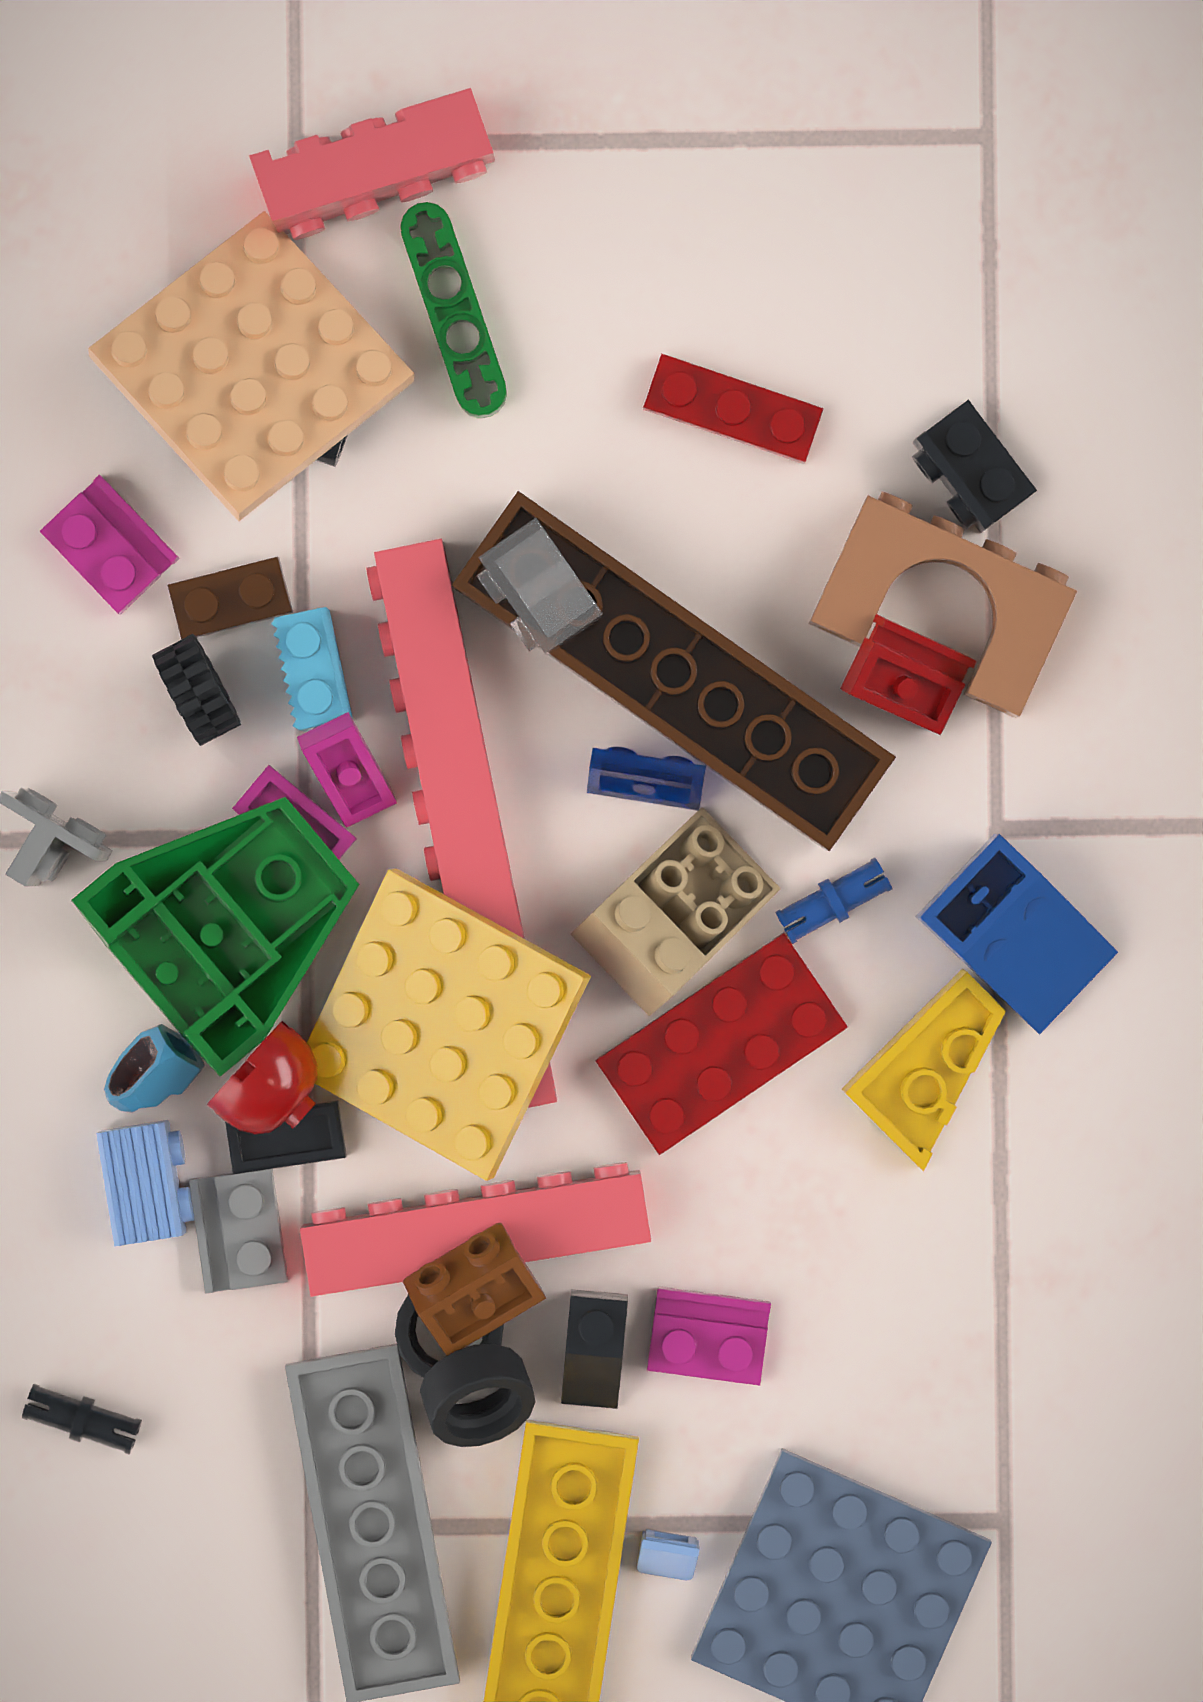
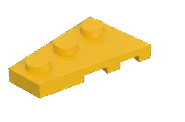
[842,968,1006,1172]

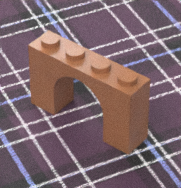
[808,492,1077,718]

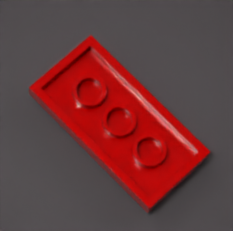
[595,932,848,1155]

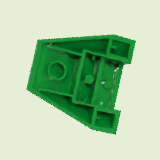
[71,797,360,1077]

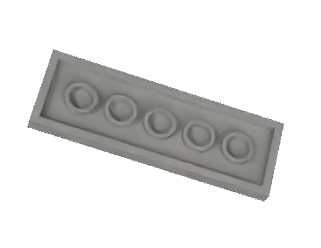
[285,1344,460,1702]

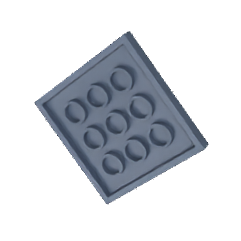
[691,1448,992,1702]

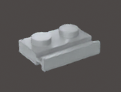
[189,1169,289,1294]

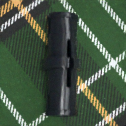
[22,1383,142,1455]

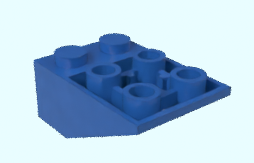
[915,834,1118,1035]

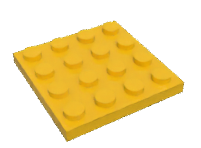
[307,868,591,1181]

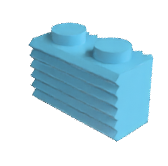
[271,607,353,732]

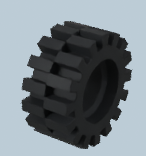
[152,634,241,746]

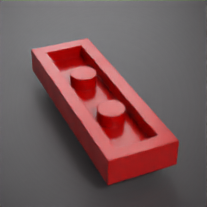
[643,353,824,464]

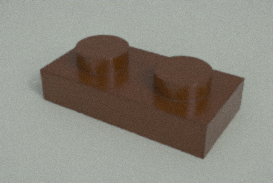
[167,556,294,639]

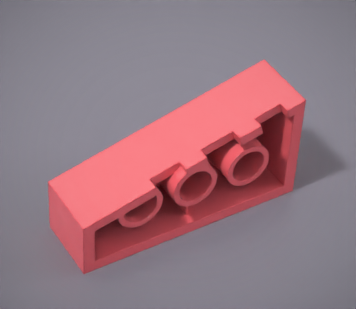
[249,88,495,240]

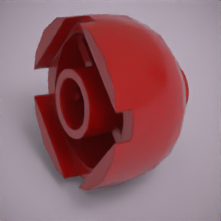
[207,1021,317,1135]

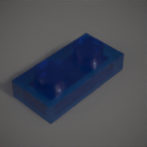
[587,747,706,811]

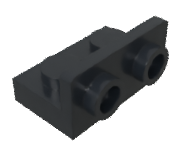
[912,399,1037,533]

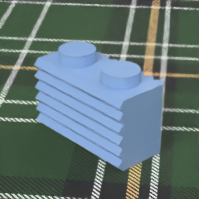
[96,1120,194,1247]

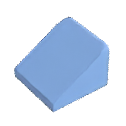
[637,1529,700,1581]

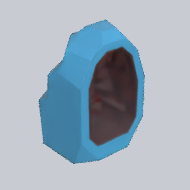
[104,1024,205,1113]

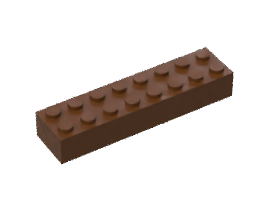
[452,491,896,851]

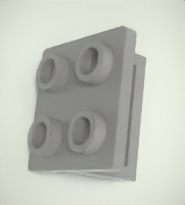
[0,787,113,886]

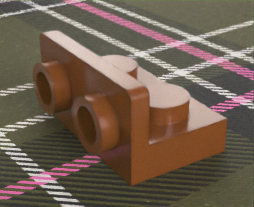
[403,1223,546,1356]

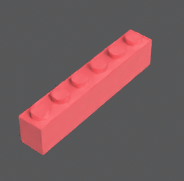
[300,1162,651,1297]

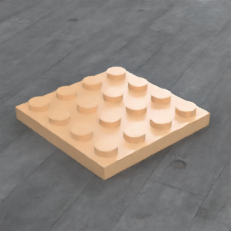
[88,211,414,521]

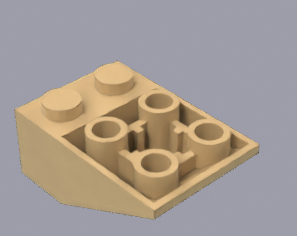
[570,807,781,1016]

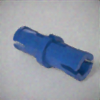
[775,857,893,944]

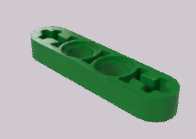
[400,202,507,418]

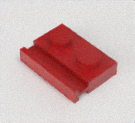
[840,614,977,735]

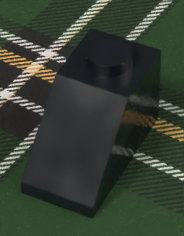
[561,1289,628,1409]

